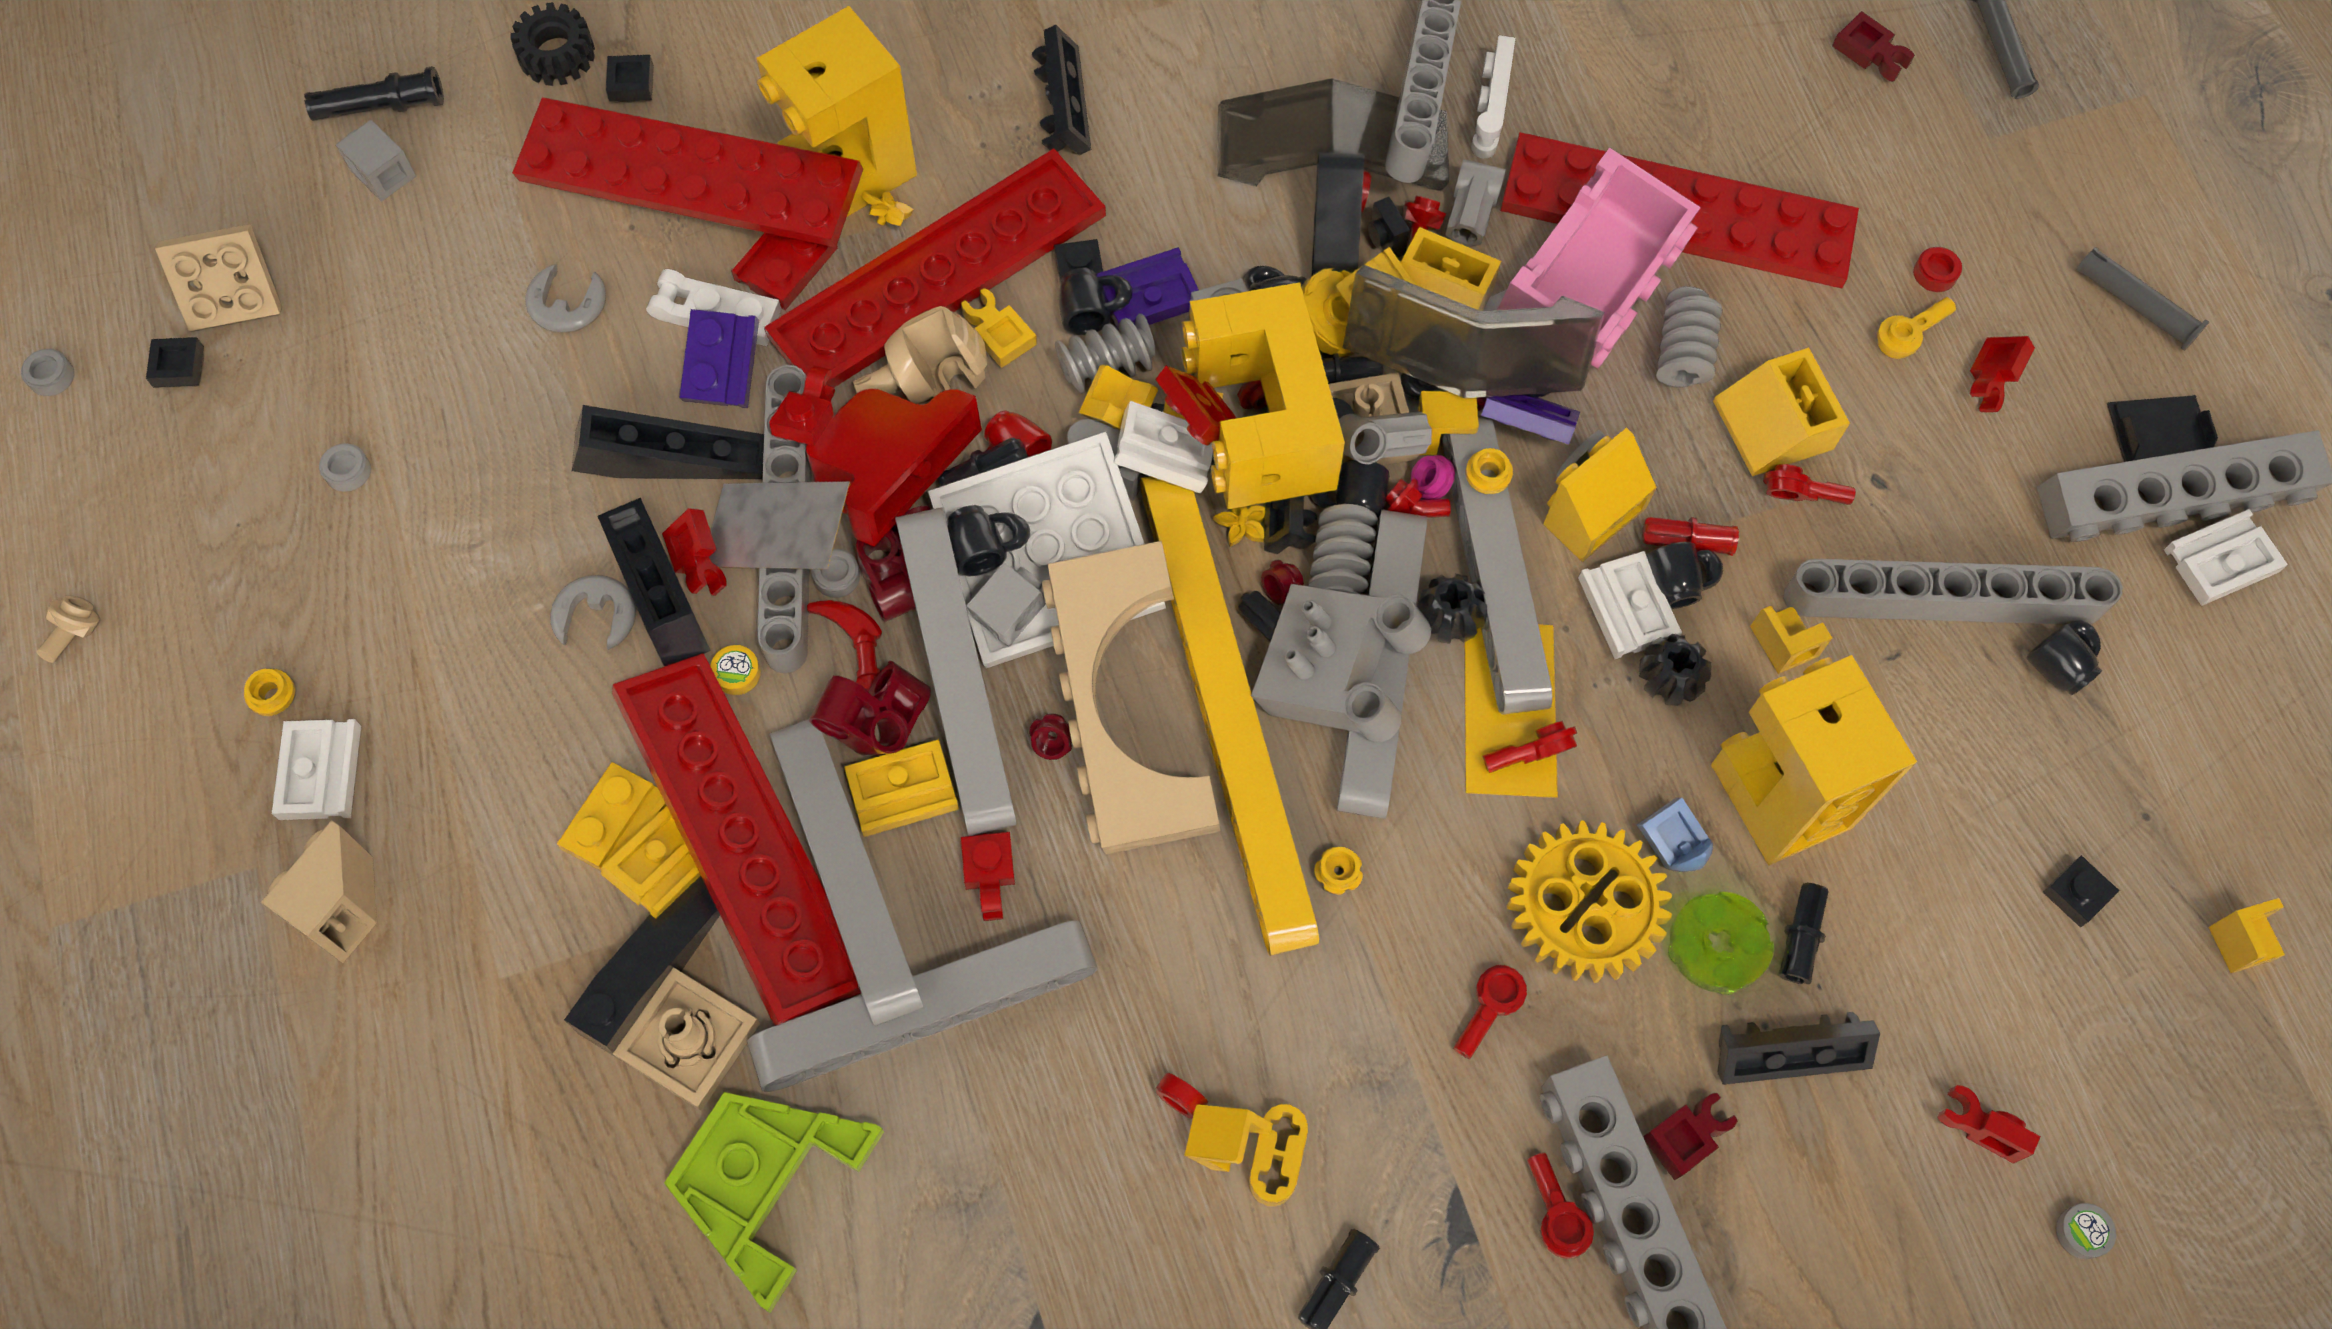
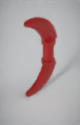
[807,600,882,692]

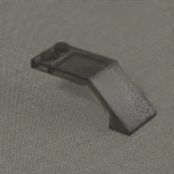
[1217,78,1449,191]
[1343,265,1605,398]

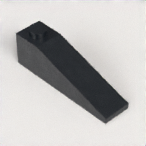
[571,405,764,480]
[597,497,711,667]
[564,876,720,1057]

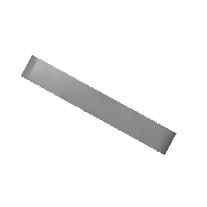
[1385,0,1461,183]
[757,365,812,673]
[1442,417,1552,715]
[895,507,1017,836]
[1337,509,1427,819]
[1783,559,2123,624]
[770,719,924,1027]
[747,921,1098,1092]

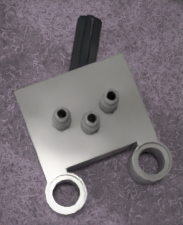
[1238,584,1431,742]

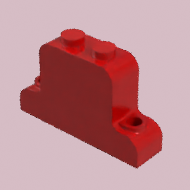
[806,389,982,547]

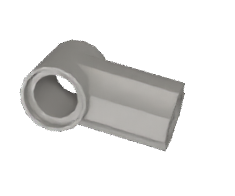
[1445,159,1506,248]
[1338,412,1432,464]

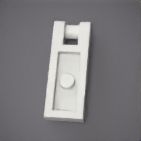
[1471,35,1515,159]
[646,269,781,346]

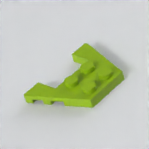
[664,1092,884,1313]

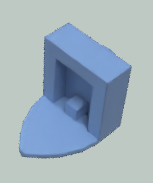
[1637,798,1713,872]

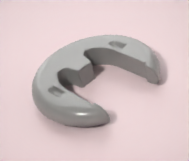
[525,264,606,332]
[550,575,636,650]

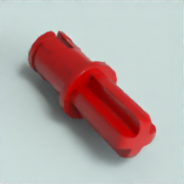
[1642,517,1739,556]

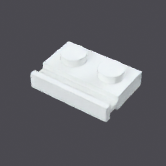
[1114,401,1213,493]
[2164,509,2288,606]
[1578,551,1682,659]
[272,719,361,820]

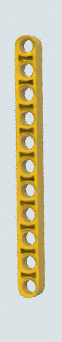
[1140,476,1319,956]

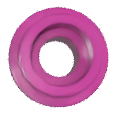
[1411,455,1455,499]

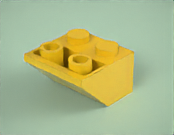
[1401,227,1502,343]
[1713,347,1850,476]
[1543,427,1657,562]

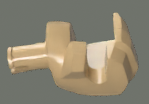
[853,306,987,404]

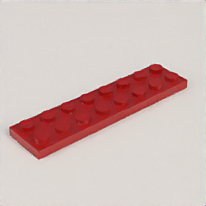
[512,97,864,247]
[1500,132,1859,289]
[764,148,1106,388]
[612,653,861,1026]

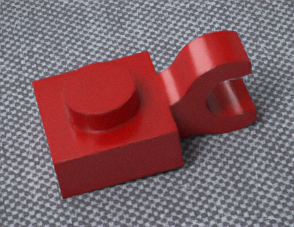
[1970,336,2035,412]
[769,366,835,446]
[662,508,727,596]
[961,832,1015,921]
[1937,1085,2041,1164]

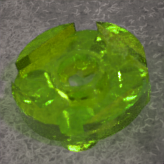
[1668,892,1774,995]

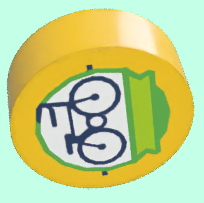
[710,645,761,695]

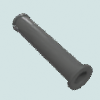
[1972,0,2039,99]
[2076,247,2209,351]

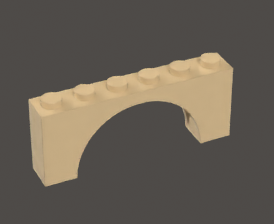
[1042,541,1221,855]

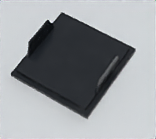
[2107,395,2218,462]

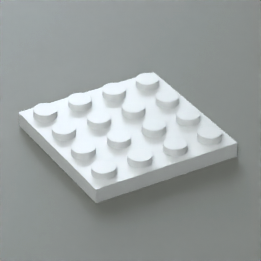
[928,432,1166,668]

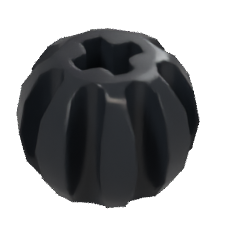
[1417,573,1487,644]
[1639,634,1711,706]

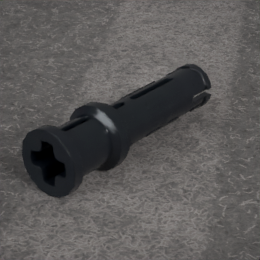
[304,66,444,121]

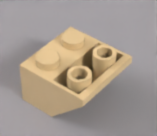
[261,820,377,963]

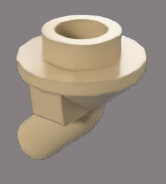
[36,596,100,663]

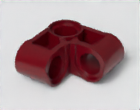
[856,506,931,622]
[809,660,931,756]

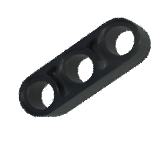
[1311,151,1364,276]

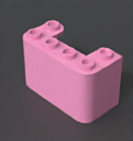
[1497,148,1700,372]

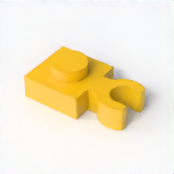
[961,288,1037,368]

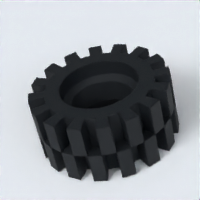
[510,2,595,86]

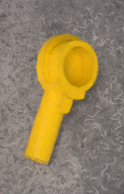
[1877,297,1956,359]

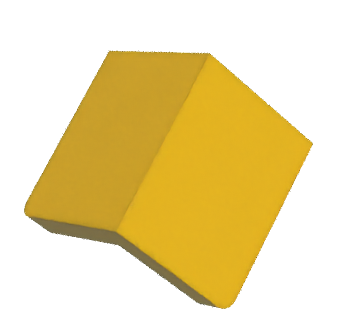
[1079,365,1158,430]
[1417,391,1479,455]
[1750,606,1832,674]
[2208,898,2285,973]
[1184,1104,1273,1172]

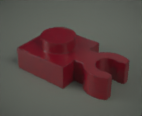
[1832,11,1915,82]
[1643,1093,1738,1181]

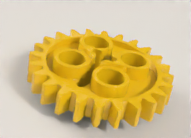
[1507,821,1672,983]

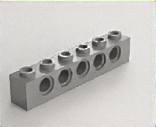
[2037,430,2332,542]
[1540,1055,1727,1329]

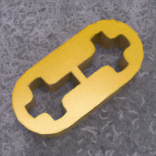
[1249,1104,1308,1206]

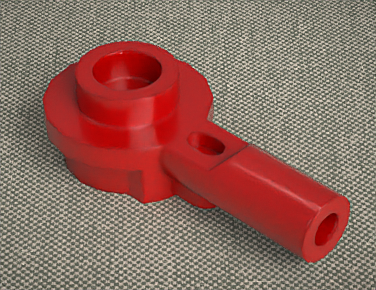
[1763,464,1856,505]
[1482,721,1578,773]
[1453,965,1527,1059]
[1527,1153,1594,1259]

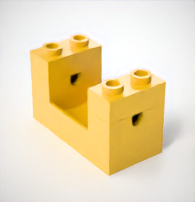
[756,6,917,217]
[1181,282,1345,510]
[1711,655,1917,866]

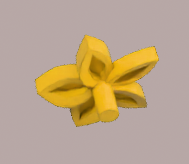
[861,191,914,226]
[1213,505,1265,547]

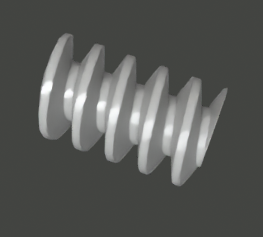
[1656,286,1723,387]
[1055,313,1155,394]
[1308,504,1378,595]

